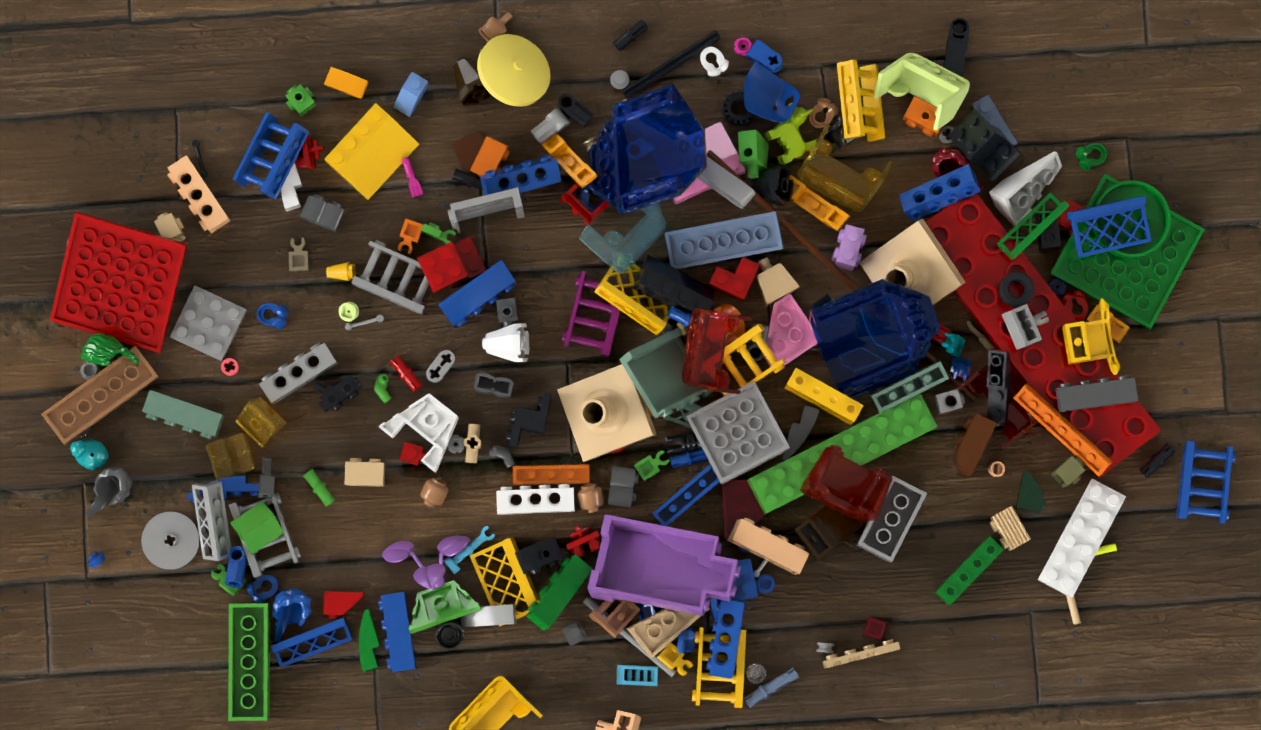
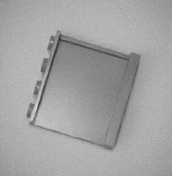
[447,187,525,234]

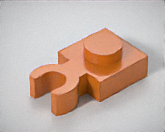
[398,219,423,255]

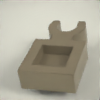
[289,238,309,272]

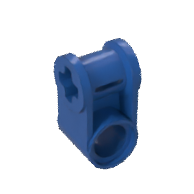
[746,40,782,73]

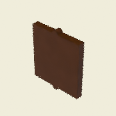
[452,131,484,173]

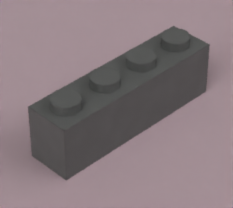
[1056,375,1138,413]

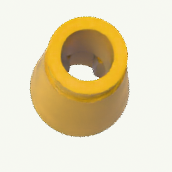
[326,262,356,281]

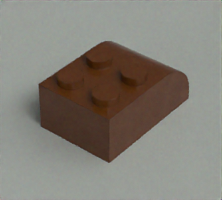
[953,413,997,478]

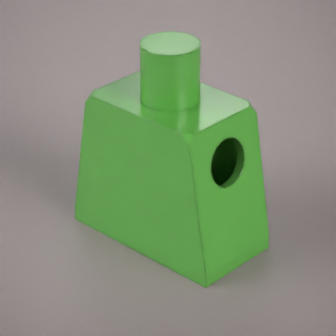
[738,130,769,179]

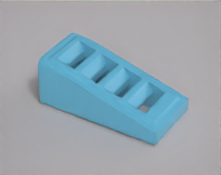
[616,665,658,686]

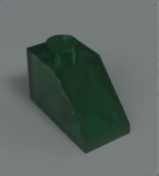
[1016,470,1046,514]

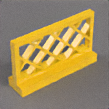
[594,253,670,335]
[470,537,539,627]

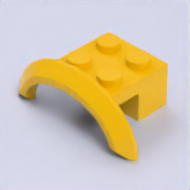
[1062,299,1120,375]

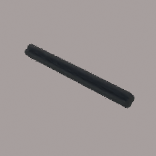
[622,30,720,99]

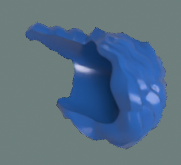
[272,588,312,643]

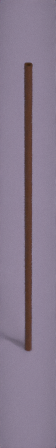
[706,150,978,402]

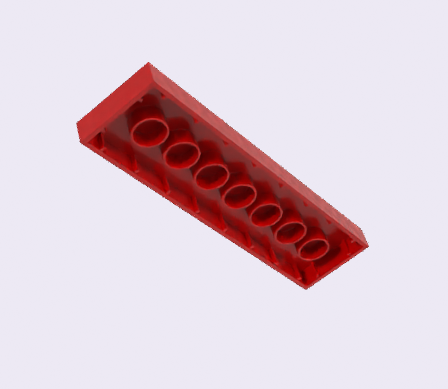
[926,193,1161,478]

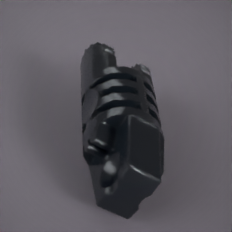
[665,433,702,454]

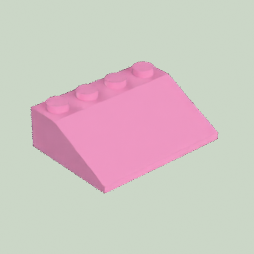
[651,122,745,205]

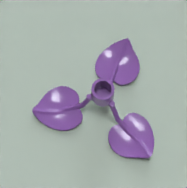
[382,535,471,590]

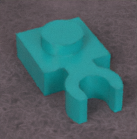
[942,333,966,358]

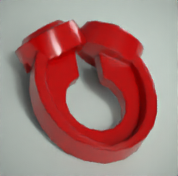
[1061,290,1088,321]

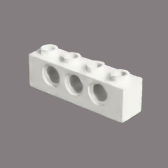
[496,484,575,515]

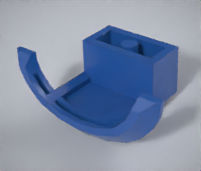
[710,558,758,620]

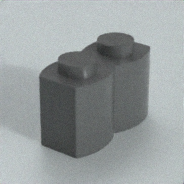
[300,194,345,232]
[473,373,515,399]
[608,466,639,508]

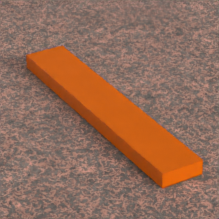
[1013,383,1112,477]

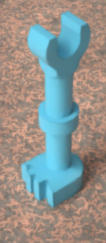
[444,526,495,574]

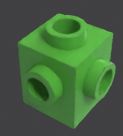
[286,84,316,117]

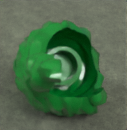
[81,333,139,366]

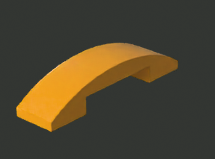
[541,133,597,188]
[789,175,850,231]

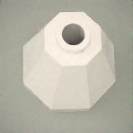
[482,323,530,362]

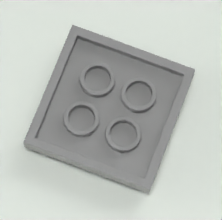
[170,285,247,362]

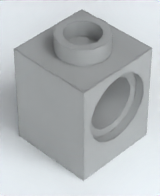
[934,389,965,415]

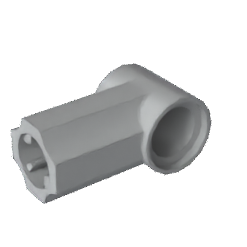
[531,107,570,144]

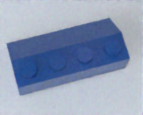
[438,260,516,327]

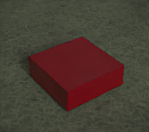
[863,617,887,641]

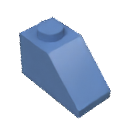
[393,72,429,118]

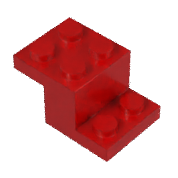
[417,237,486,293]

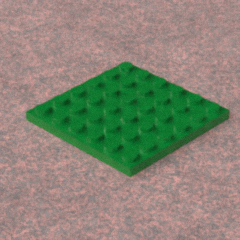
[1049,174,1205,329]

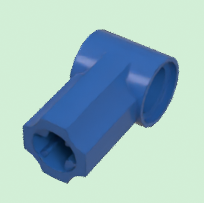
[225,546,249,588]

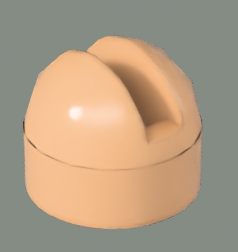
[988,461,1005,477]

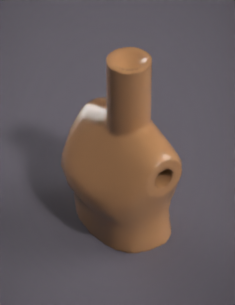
[479,12,513,42]

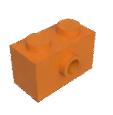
[903,96,941,137]
[470,136,510,176]

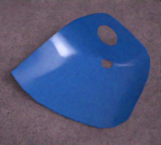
[744,61,800,123]

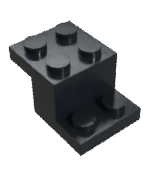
[948,108,1020,181]
[506,393,552,449]

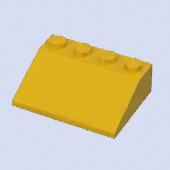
[324,103,420,200]

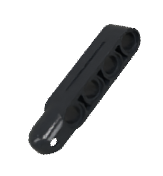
[943,18,969,77]

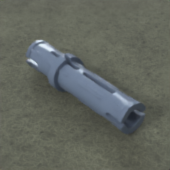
[743,667,799,708]

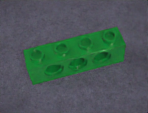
[934,536,1004,606]

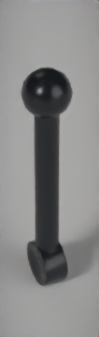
[192,140,208,178]

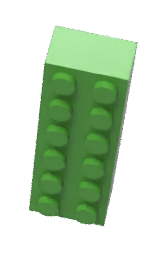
[228,603,270,721]

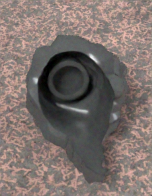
[87,467,133,518]

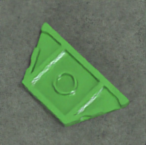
[408,580,481,634]

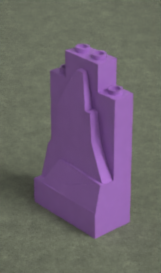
[588,514,741,616]

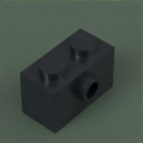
[515,537,563,575]

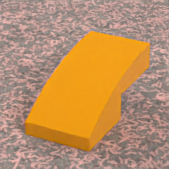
[324,67,369,99]
[1087,304,1130,344]

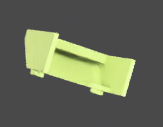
[874,53,970,131]

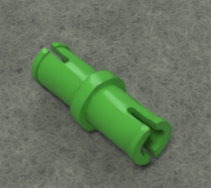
[303,469,336,507]

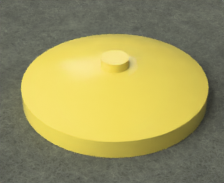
[477,34,550,107]

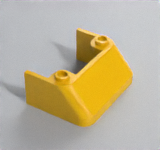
[449,676,543,730]

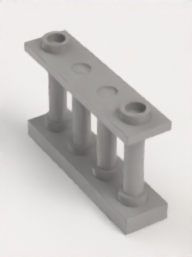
[351,240,429,315]
[229,491,301,578]

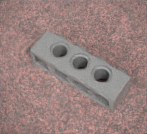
[259,342,338,405]

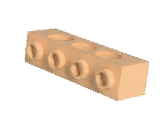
[167,155,230,233]

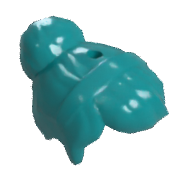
[70,439,109,470]

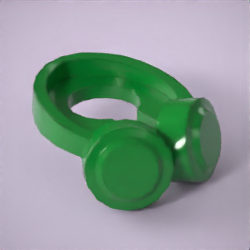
[1076,143,1107,171]

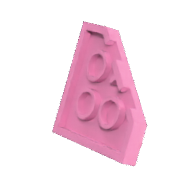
[763,293,822,367]

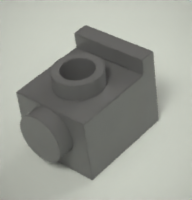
[562,621,588,646]

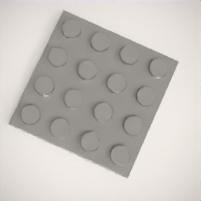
[686,381,790,485]

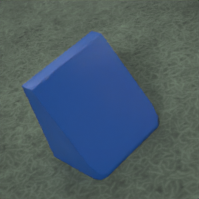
[637,604,662,621]

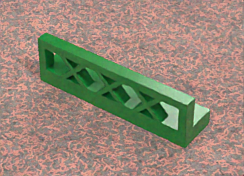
[996,192,1070,261]

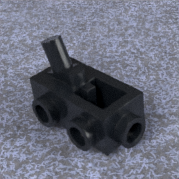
[314,375,363,413]

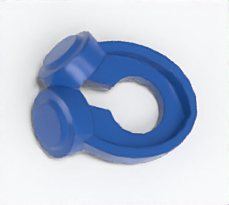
[577,180,605,211]
[257,303,289,330]
[247,575,278,603]
[677,628,695,654]

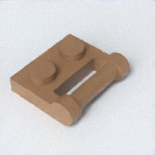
[589,599,641,638]

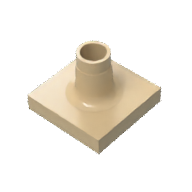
[860,219,966,322]
[557,364,657,462]

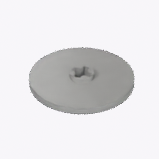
[141,512,200,569]

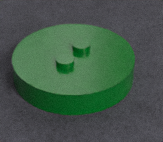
[1092,181,1171,258]

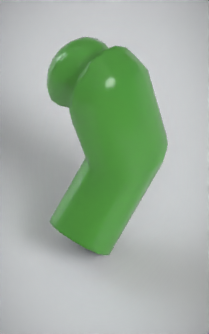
[374,374,392,404]

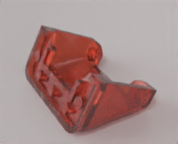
[800,445,893,521]

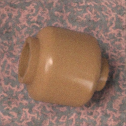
[420,477,449,507]
[577,483,604,513]

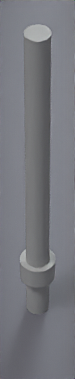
[583,597,676,677]

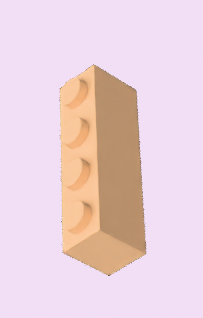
[727,518,809,575]

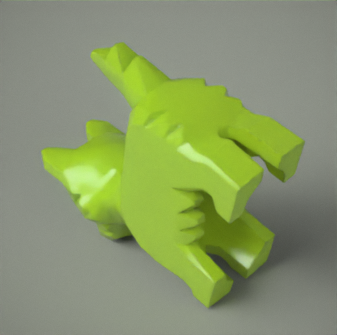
[764,103,819,164]

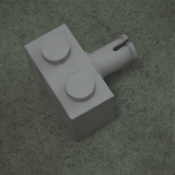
[1002,304,1049,350]

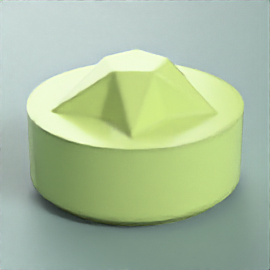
[339,302,359,321]

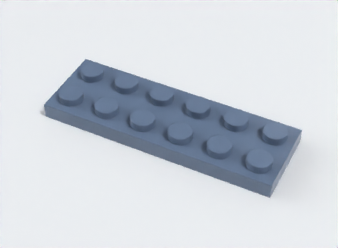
[664,211,784,269]

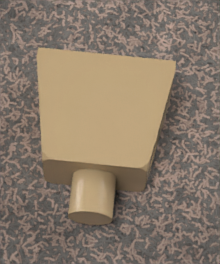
[756,257,799,306]

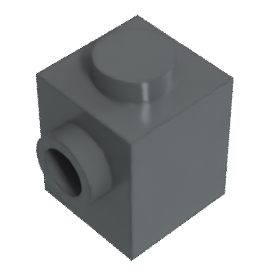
[496,297,518,327]

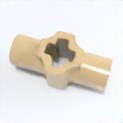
[464,424,482,463]

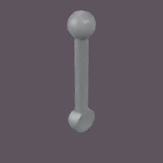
[345,315,384,331]

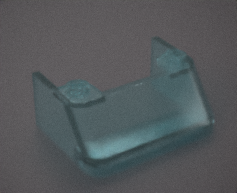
[579,178,667,273]

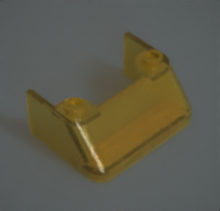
[797,124,893,213]

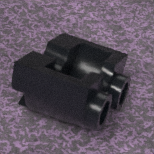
[818,116,857,155]

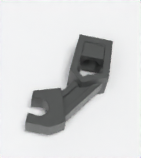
[258,456,275,499]

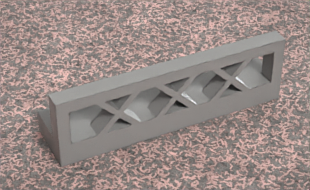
[192,481,231,561]

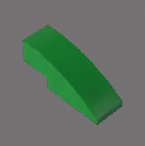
[359,609,381,672]

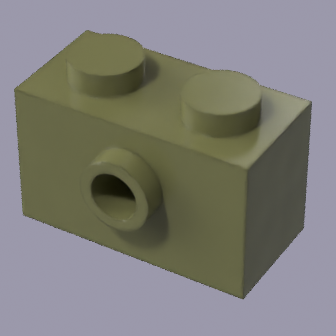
[1050,456,1085,488]

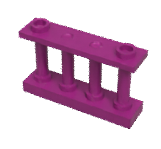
[562,271,627,358]

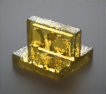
[235,396,287,448]

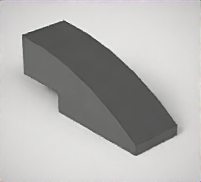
[781,406,819,461]

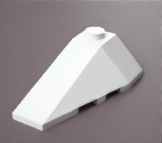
[989,151,1062,226]

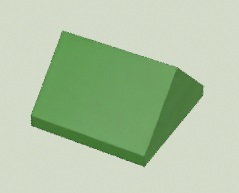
[230,501,284,555]

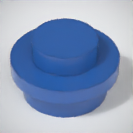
[87,551,106,568]
[756,574,775,593]

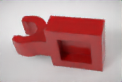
[399,442,426,466]

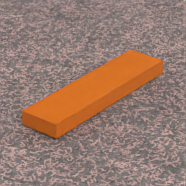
[513,464,590,486]

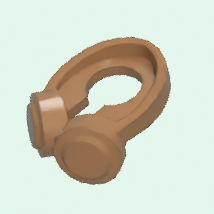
[809,98,839,128]

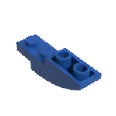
[187,476,259,504]

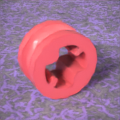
[221,358,239,376]

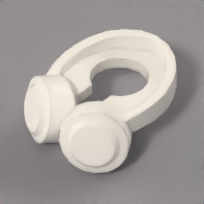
[700,47,729,76]

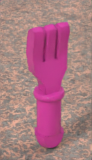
[402,157,423,198]

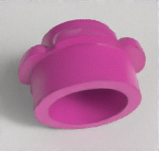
[734,37,753,56]

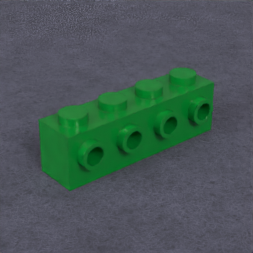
[526,554,592,631]

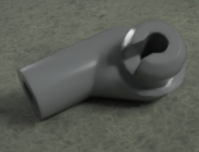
[489,445,516,468]

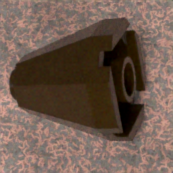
[453,57,491,106]

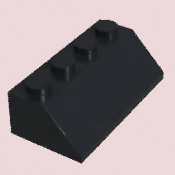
[632,254,715,321]

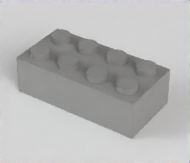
[856,476,927,563]

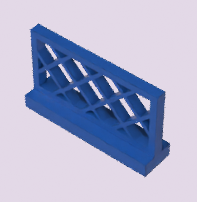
[1067,196,1151,258]

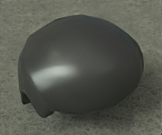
[435,620,465,650]

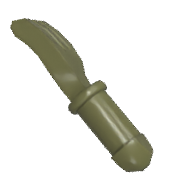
[965,321,996,351]

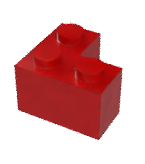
[709,257,760,302]

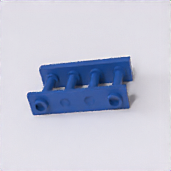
[232,112,309,200]
[1176,441,1236,524]

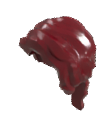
[931,147,983,190]

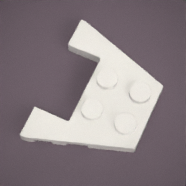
[379,394,459,473]

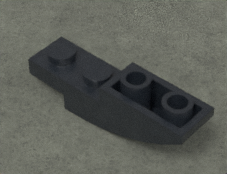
[986,349,1012,425]

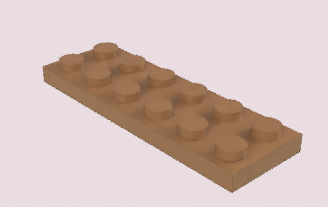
[41,346,159,446]

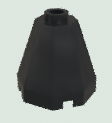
[745,164,794,206]

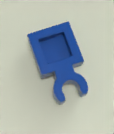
[950,357,971,381]

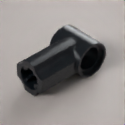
[557,93,594,127]

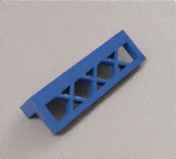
[271,618,353,668]

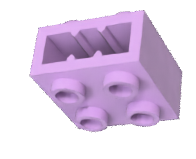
[832,224,867,271]

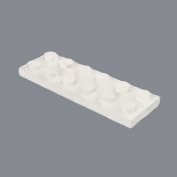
[1038,479,1126,598]

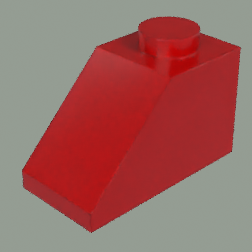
[323,591,364,619]

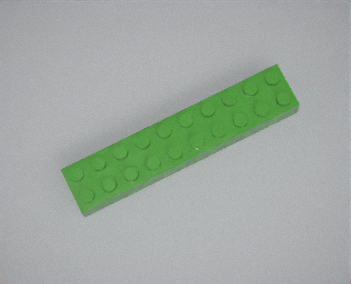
[747,393,937,514]

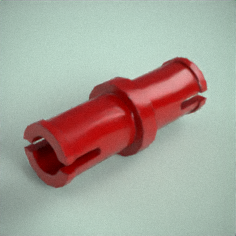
[390,355,423,393]

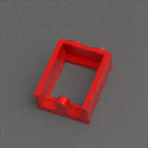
[560,165,621,227]

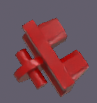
[295,135,324,170]
[566,525,601,558]

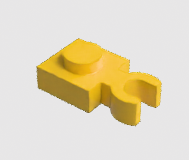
[657,642,693,676]

